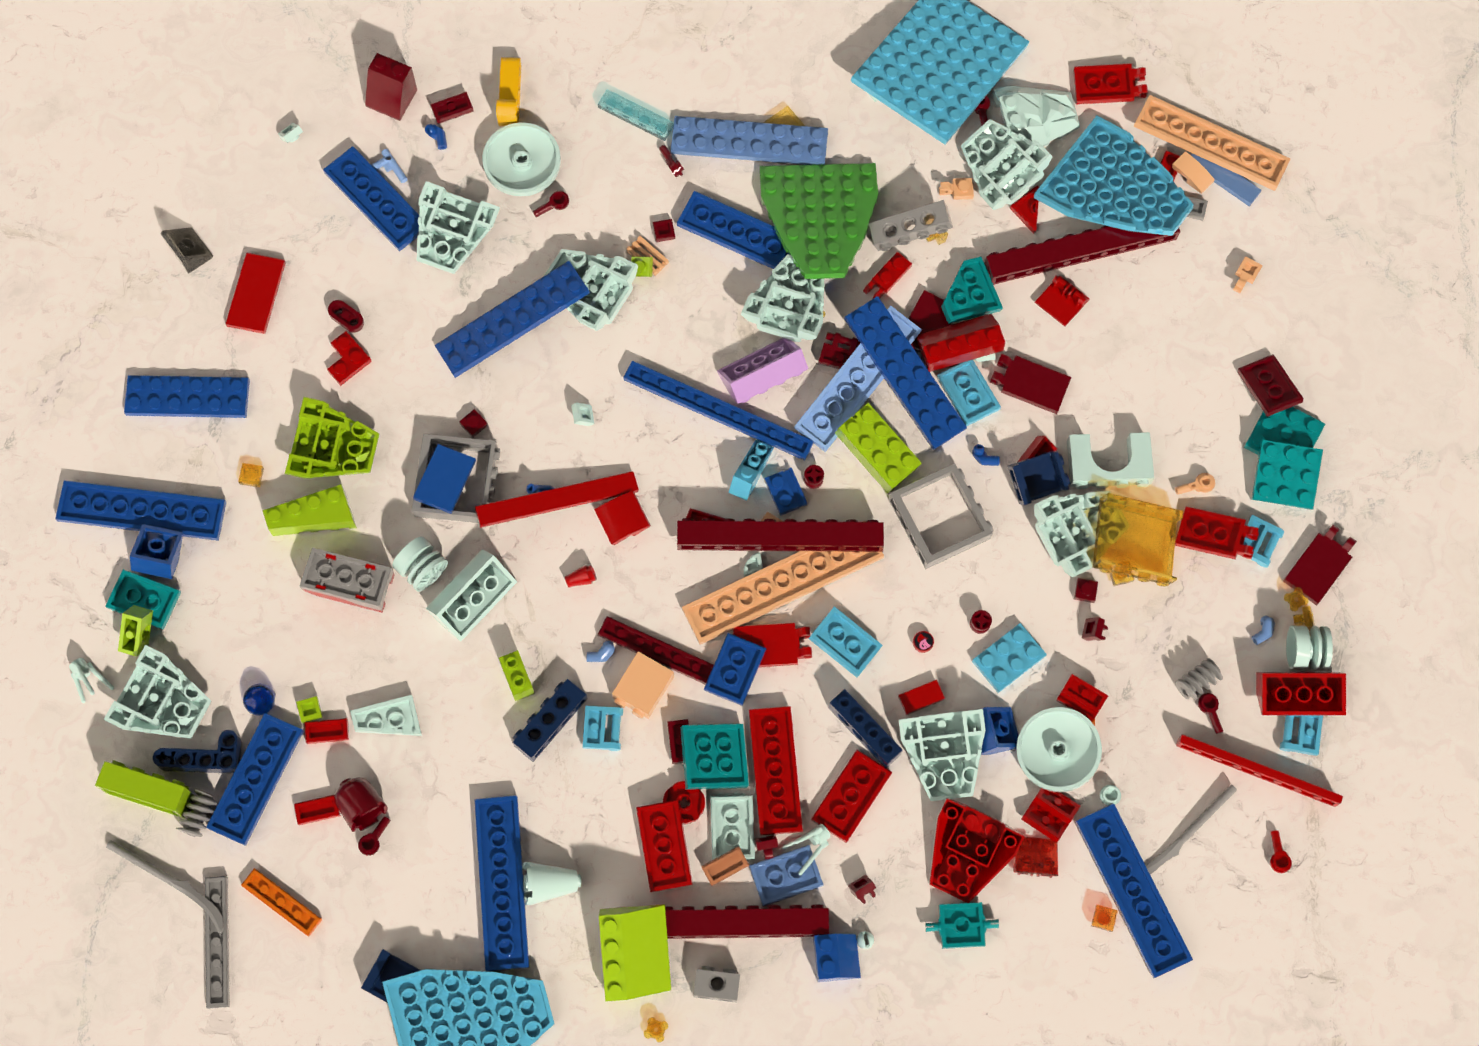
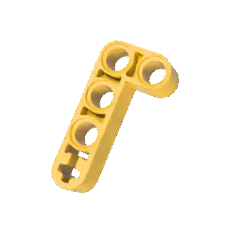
[496,57,521,126]

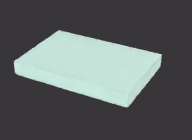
[710,795,755,860]

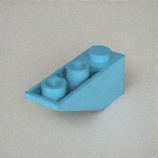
[728,440,774,501]

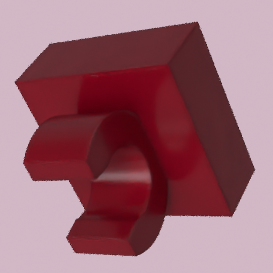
[1082,617,1108,641]
[754,835,778,859]
[848,875,876,904]

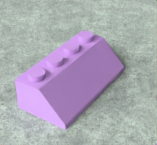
[717,338,808,404]

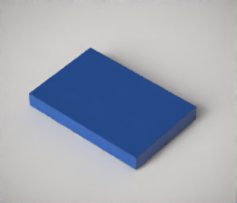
[413,444,476,514]
[704,633,766,706]

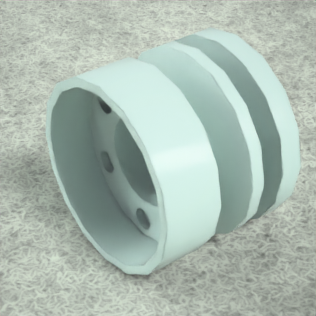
[392,536,448,592]
[1286,625,1333,670]

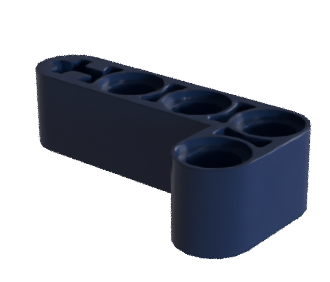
[153,730,242,773]

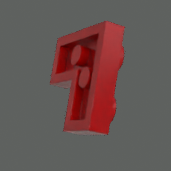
[327,331,372,386]

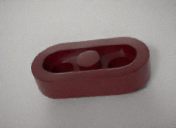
[328,300,364,333]

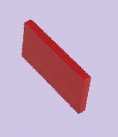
[226,253,286,334]
[811,750,892,843]
[636,800,693,892]

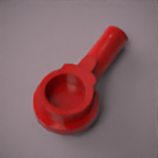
[1270,830,1292,873]

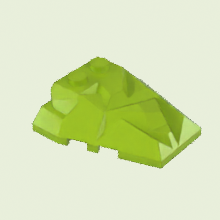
[285,397,379,478]

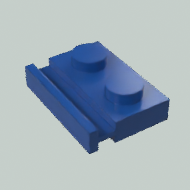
[764,467,807,516]

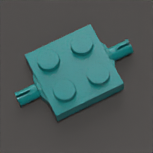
[925,902,999,949]

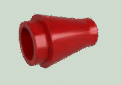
[565,565,597,588]

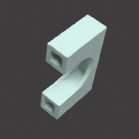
[1067,432,1154,489]

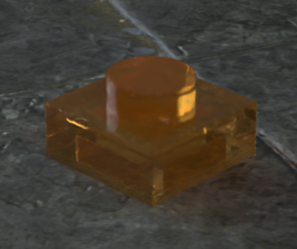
[1091,905,1118,932]

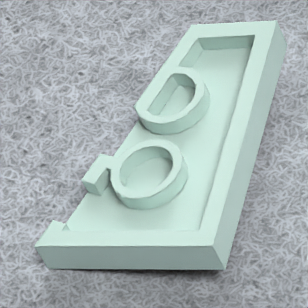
[350,695,422,736]

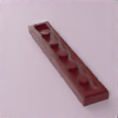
[598,616,714,685]

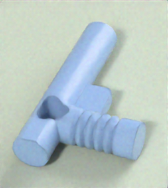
[371,149,408,183]

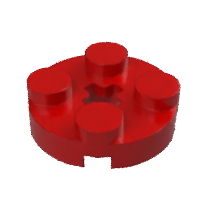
[663,781,705,825]

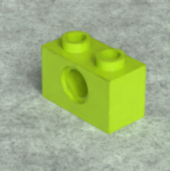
[118,605,153,657]
[499,650,535,701]

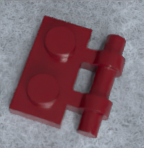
[818,332,860,370]

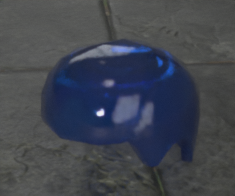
[243,683,276,716]

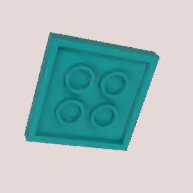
[1244,407,1325,455]
[1251,440,1323,510]
[680,724,749,789]

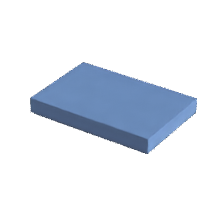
[749,845,824,907]

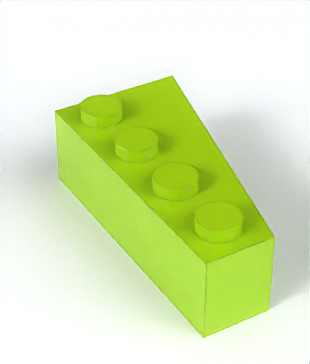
[262,484,357,536]

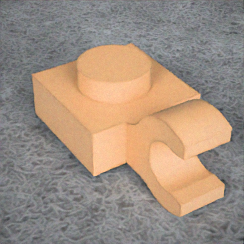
[939,178,974,200]
[1233,256,1263,293]

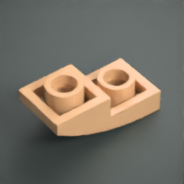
[1172,151,1214,194]

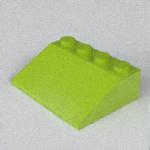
[599,904,671,1002]

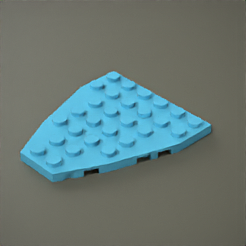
[1034,115,1194,236]
[382,969,554,1046]

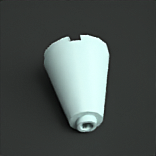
[522,862,581,905]

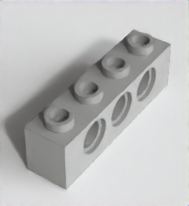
[869,200,953,251]

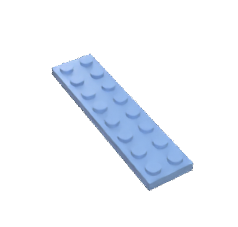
[794,306,922,452]

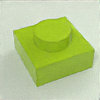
[631,257,653,277]
[296,696,323,723]

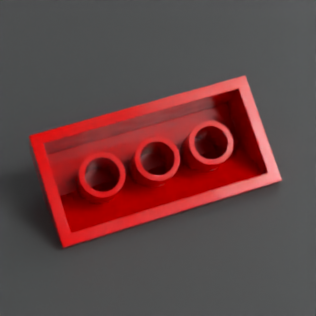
[916,314,1005,372]
[1256,672,1346,715]

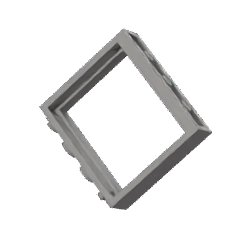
[412,434,500,523]
[888,463,993,570]

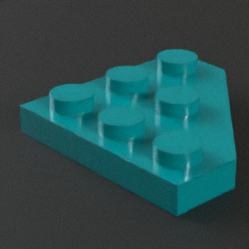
[941,257,1003,324]

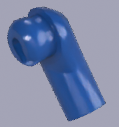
[972,444,1000,466]

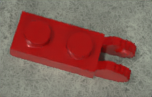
[863,252,912,299]

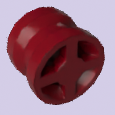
[804,465,824,489]
[970,610,992,634]

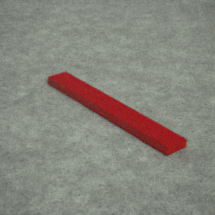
[475,471,639,528]
[1176,734,1343,807]

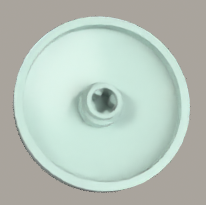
[482,123,561,196]
[1017,707,1102,792]

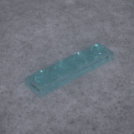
[598,89,674,141]

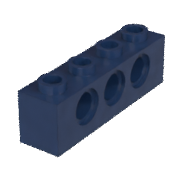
[512,679,588,762]
[828,689,903,768]

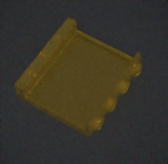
[1092,493,1183,587]

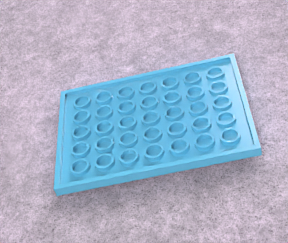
[851,0,1029,145]

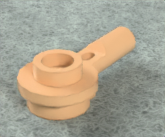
[1175,473,1215,495]

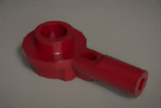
[974,96,990,126]
[659,145,685,177]
[532,191,569,218]
[1198,693,1224,734]
[358,816,391,856]

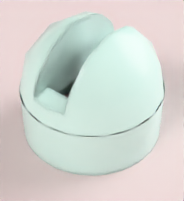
[857,931,874,949]

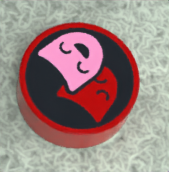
[913,631,934,653]

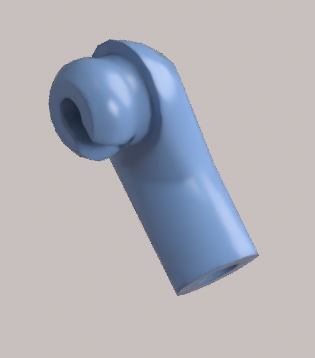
[1252,616,1275,645]
[587,641,615,662]

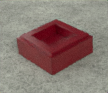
[653,219,675,242]

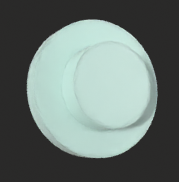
[1100,785,1121,806]

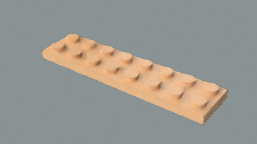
[1134,95,1290,191]

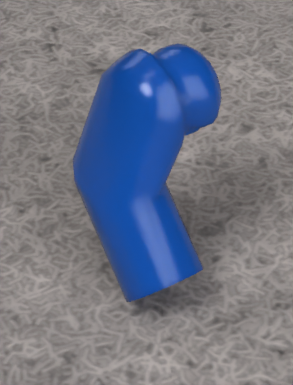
[425,124,447,150]
[526,484,555,494]

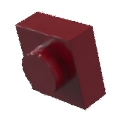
[459,409,488,438]
[1074,578,1098,603]

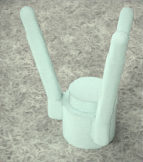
[69,658,114,703]
[782,824,831,875]

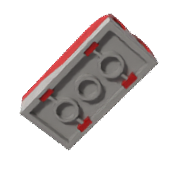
[300,548,395,613]

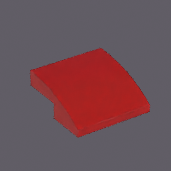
[594,491,651,545]
[1021,788,1081,843]

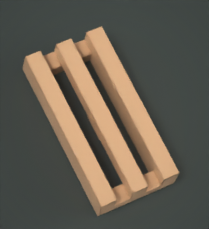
[626,236,669,276]

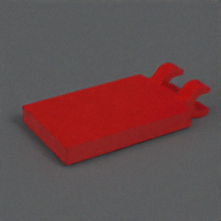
[1073,63,1148,105]
[1175,506,1259,560]
[733,623,812,667]

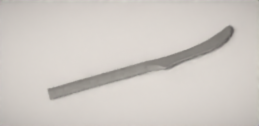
[1145,784,1237,874]
[106,840,224,934]

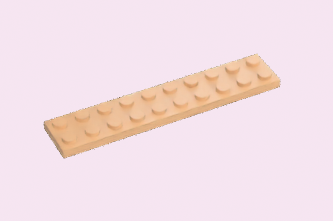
[682,521,884,645]

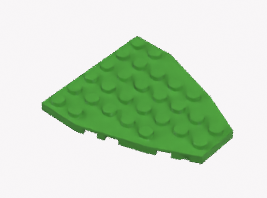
[760,163,878,279]

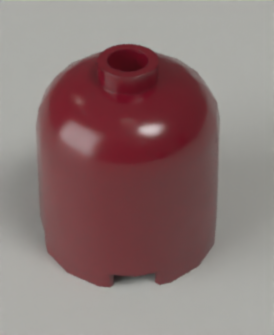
[334,777,388,832]

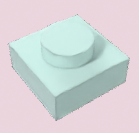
[278,123,303,143]
[571,402,594,426]

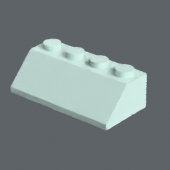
[425,549,517,641]

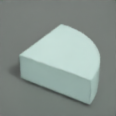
[743,552,763,577]

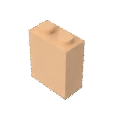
[612,652,674,719]

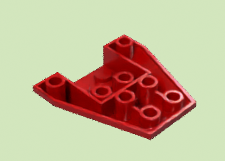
[930,798,1025,903]

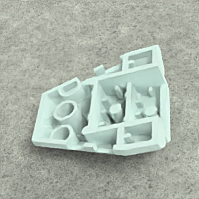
[992,85,1080,147]
[961,119,1052,210]
[417,181,500,274]
[543,249,638,331]
[741,254,824,342]
[1034,491,1129,578]
[104,645,212,739]
[899,709,985,801]

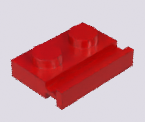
[1056,674,1108,722]

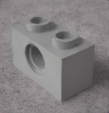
[694,966,740,1003]

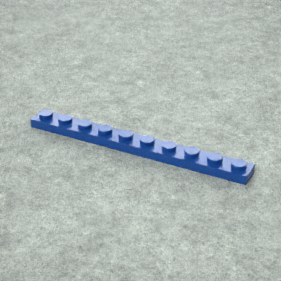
[623,361,814,461]

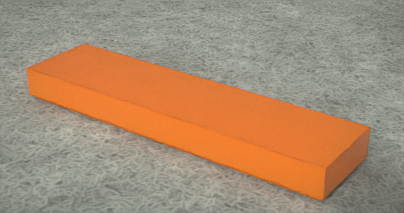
[241,868,322,937]

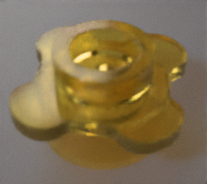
[1284,587,1309,612]
[644,1017,668,1042]

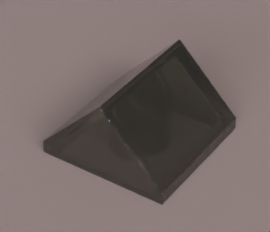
[160,227,213,274]

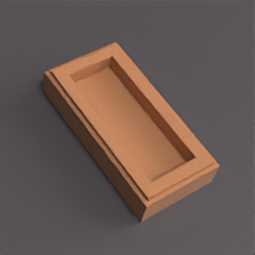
[701,846,749,886]

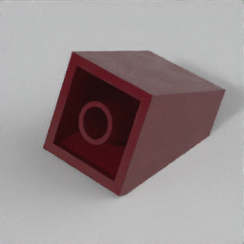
[365,53,417,121]

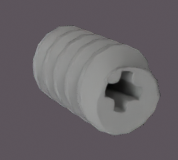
[1175,658,1223,700]
[176,789,218,837]

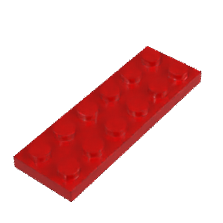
[749,706,803,836]

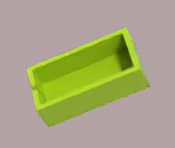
[835,403,922,493]
[95,760,194,819]

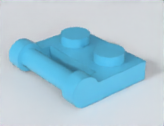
[1243,515,1284,568]
[582,706,623,751]
[1280,715,1323,756]

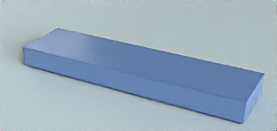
[1191,154,1262,207]

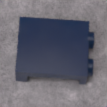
[1007,451,1070,505]
[361,949,421,1003]

